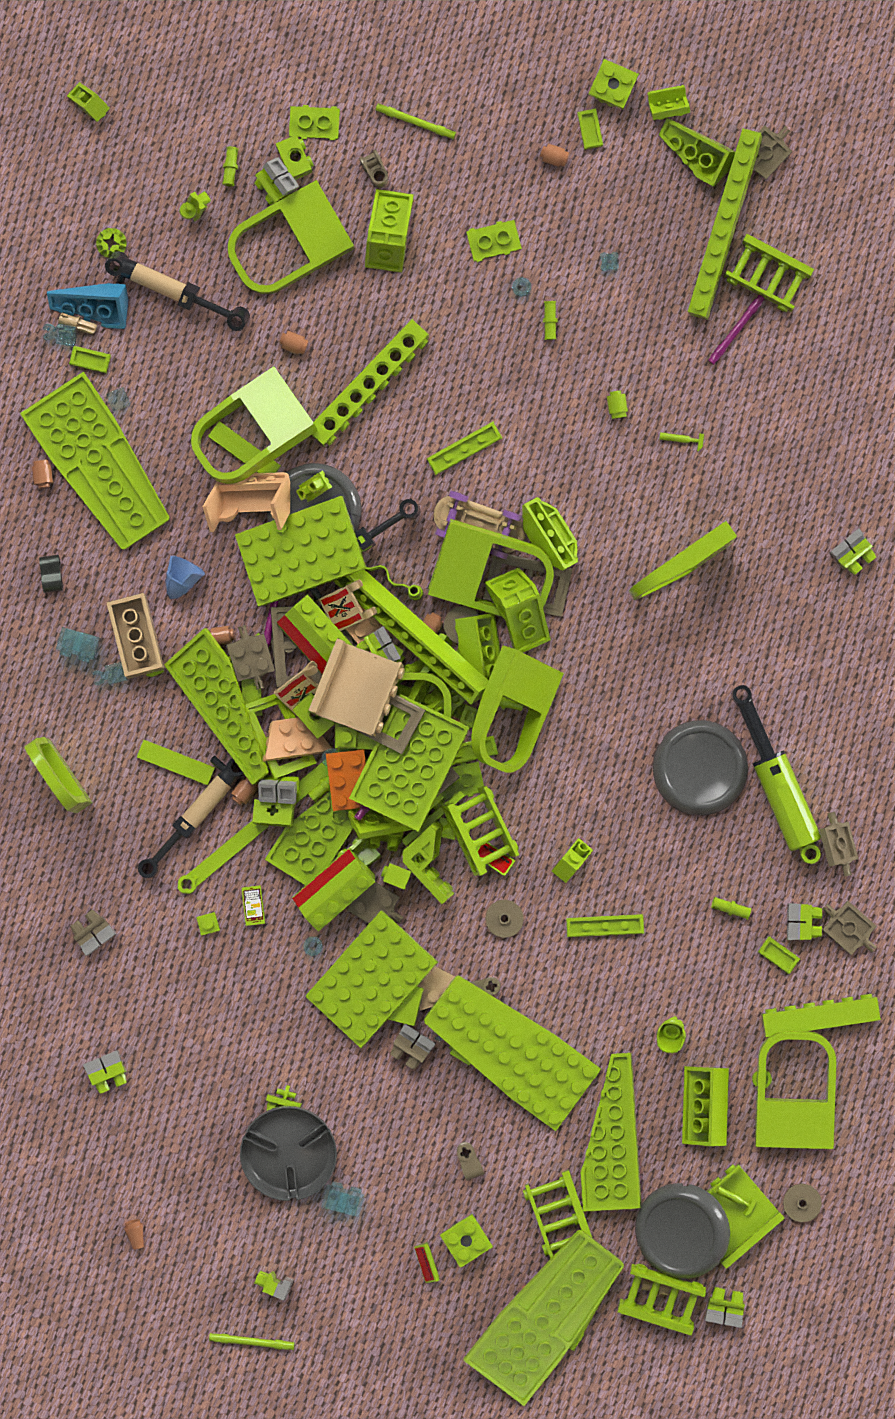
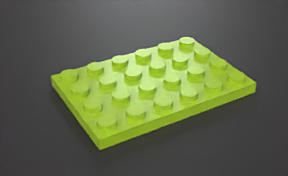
[235,496,367,607]
[349,694,470,832]
[305,910,438,1048]

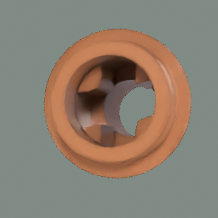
[124,1219,144,1249]

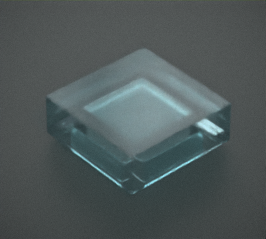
[106,387,131,412]

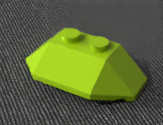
[522,497,578,571]

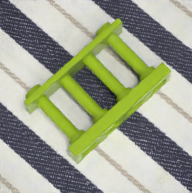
[724,234,814,313]
[442,786,519,876]
[523,1169,592,1259]
[617,1264,706,1336]

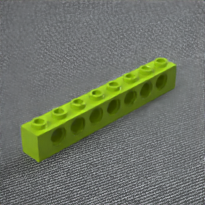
[312,319,429,447]

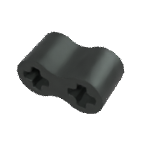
[39,555,63,593]

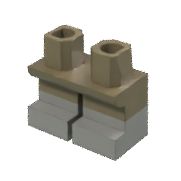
[70,910,117,956]
[390,1024,436,1070]

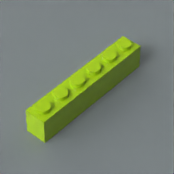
[761,994,881,1037]

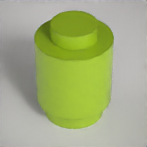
[607,390,628,419]

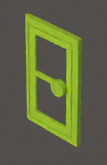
[245,694,317,779]

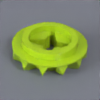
[96,228,127,258]

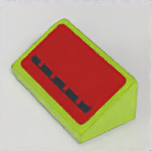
[477,842,515,877]
[414,1242,440,1283]

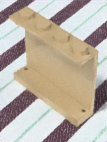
[309,639,405,737]

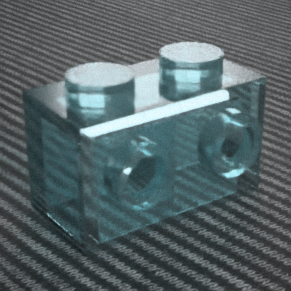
[56,627,101,663]
[321,1181,365,1217]

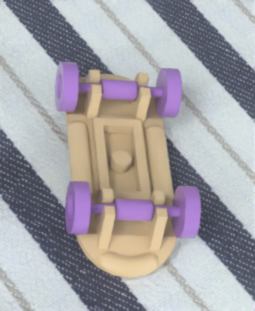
[434,490,525,559]

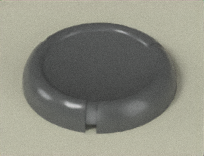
[267,463,362,532]
[653,720,748,816]
[240,1106,337,1201]
[635,1183,730,1279]

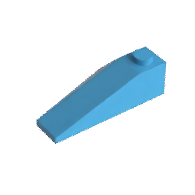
[47,283,129,329]

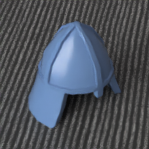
[165,556,205,599]

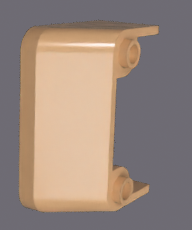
[202,472,291,532]

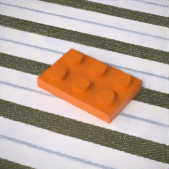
[326,749,366,811]

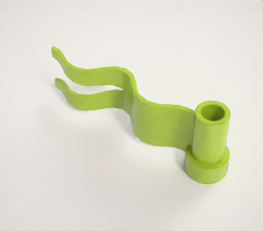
[366,565,424,601]

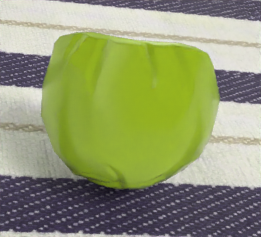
[657,1016,686,1053]

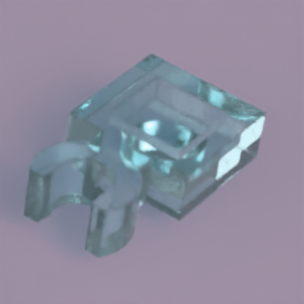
[43,323,76,347]
[92,662,128,685]

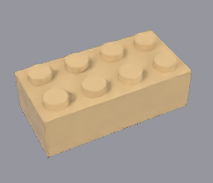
[107,593,165,679]

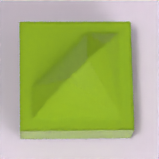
[439,817,456,840]

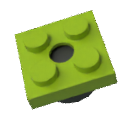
[588,59,639,110]
[440,1214,493,1268]

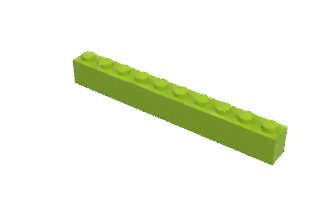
[688,128,763,320]
[334,570,488,705]

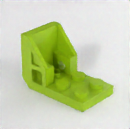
[365,189,414,273]
[485,567,551,653]
[403,820,454,904]

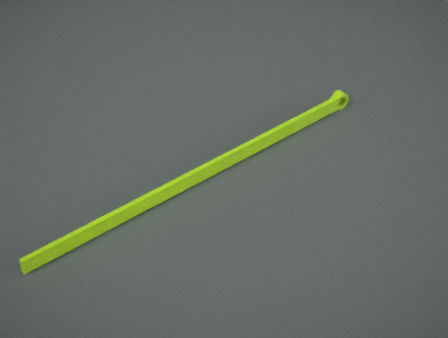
[178,649,460,894]

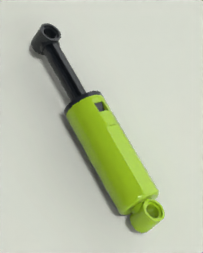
[731,685,821,864]

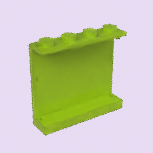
[707,1164,785,1269]

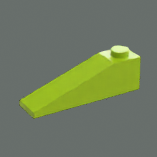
[659,118,735,186]

